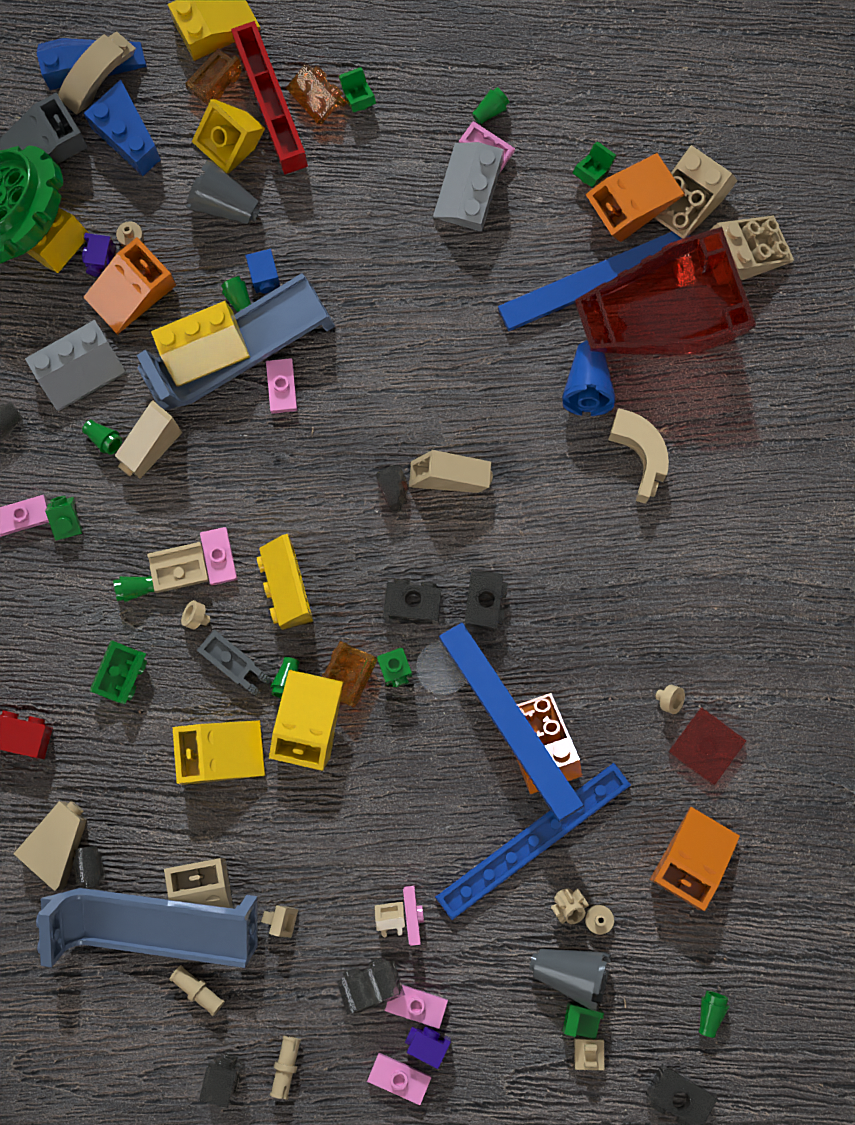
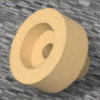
[116,221,144,248]
[181,600,210,630]
[656,685,685,714]
[585,905,614,935]

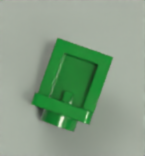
[339,67,376,113]
[572,142,616,188]
[45,496,83,541]
[377,648,413,688]

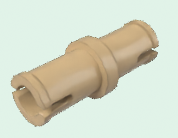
[169,965,225,1016]
[270,1036,301,1100]

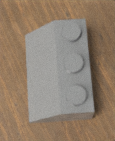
[433,142,504,232]
[25,320,126,411]

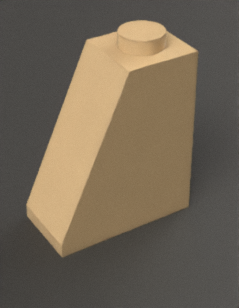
[115,401,182,479]
[409,450,493,493]
[14,801,87,891]

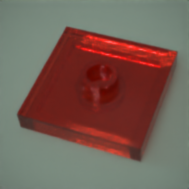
[668,707,746,785]

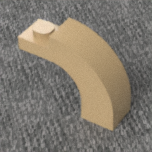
[58,31,136,115]
[608,408,669,504]

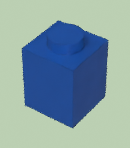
[246,249,281,294]

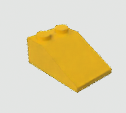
[168,0,261,61]

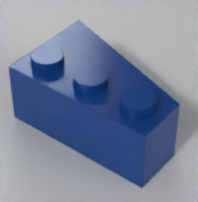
[84,80,161,176]

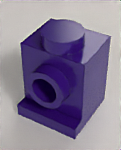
[82,233,116,277]
[404,1026,451,1069]

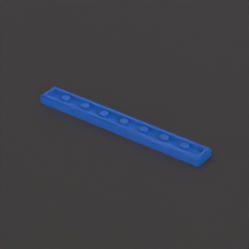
[498,231,696,332]
[439,623,584,822]
[435,763,631,920]

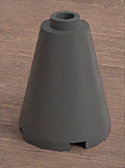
[186,160,261,225]
[529,949,611,1011]

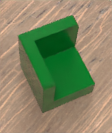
[562,1002,604,1039]

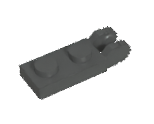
[197,629,272,697]

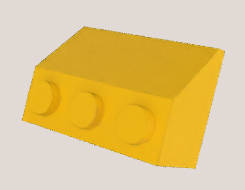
[151,301,250,387]
[256,534,313,630]

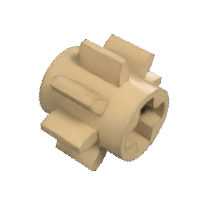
[551,888,589,924]

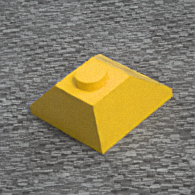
[191,99,265,173]

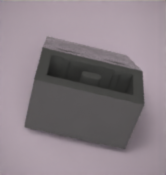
[0,93,88,164]

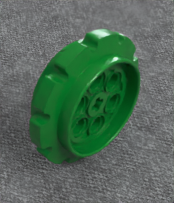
[0,145,63,263]

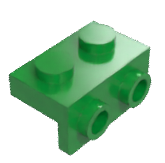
[89,640,147,705]

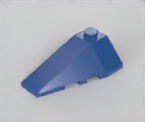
[36,38,147,90]

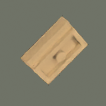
[147,542,209,593]

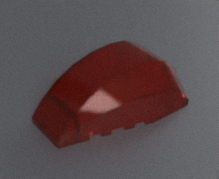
[575,227,756,355]

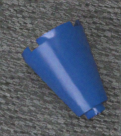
[562,340,616,416]

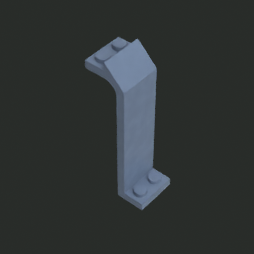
[137,273,336,410]
[36,888,258,968]

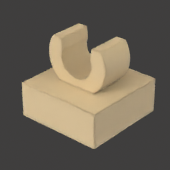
[375,902,405,938]
[261,905,298,938]
[574,1038,604,1070]

